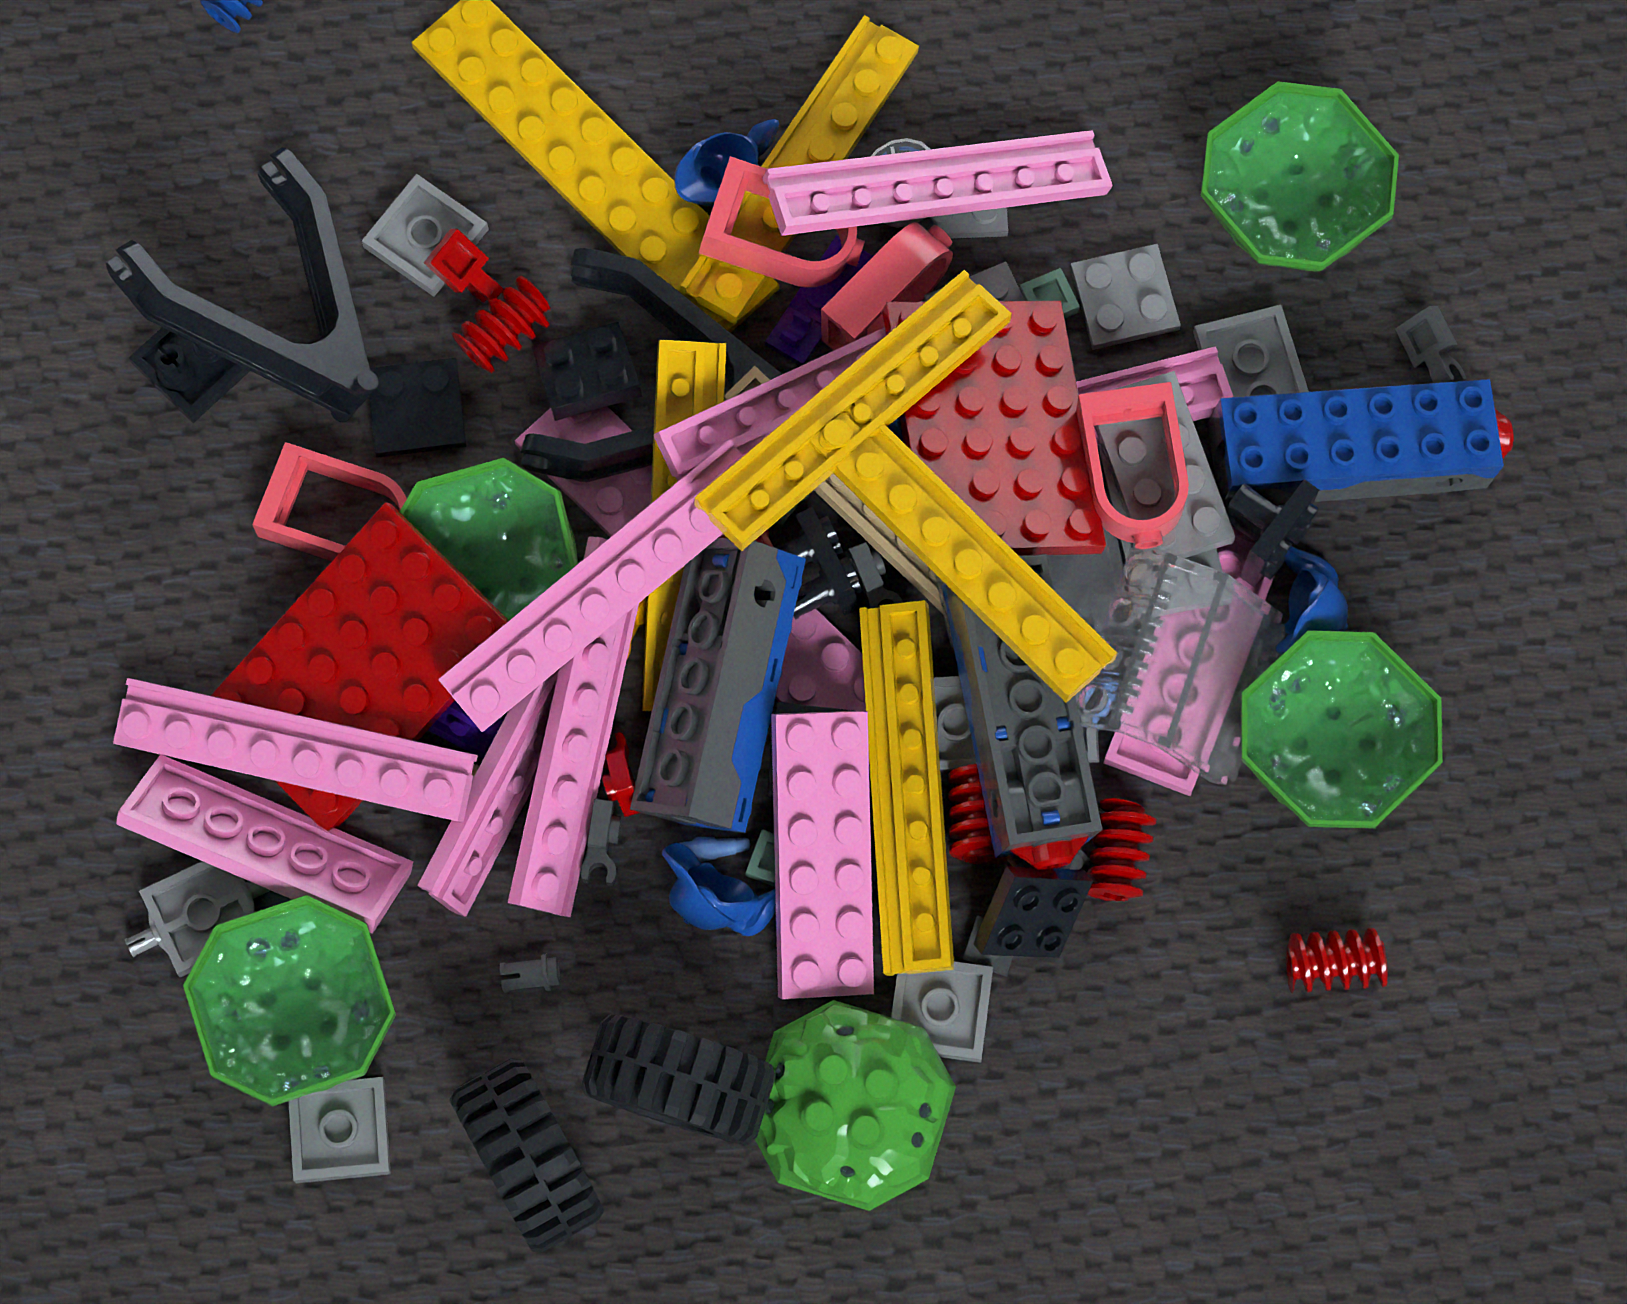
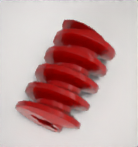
[452,276,551,374]
[948,763,1007,865]
[1087,798,1157,901]
[1286,928,1388,994]

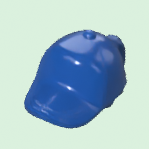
[675,119,779,207]
[1276,546,1348,655]
[662,843,776,936]

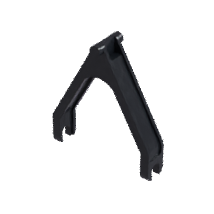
[106,147,379,422]
[520,248,782,482]

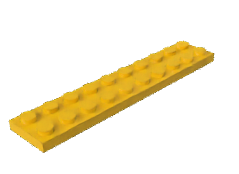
[411,0,779,333]

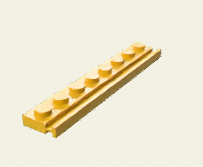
[680,15,919,325]
[694,270,1012,551]
[642,340,726,711]
[809,399,1117,703]
[859,600,954,976]

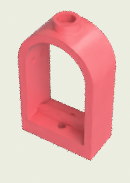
[699,156,865,287]
[821,222,953,351]
[1076,382,1189,549]
[252,442,407,561]

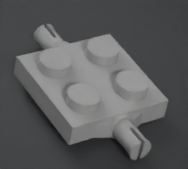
[125,861,271,977]

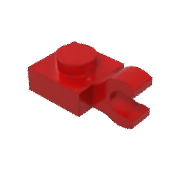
[423,228,503,303]
[602,732,641,817]

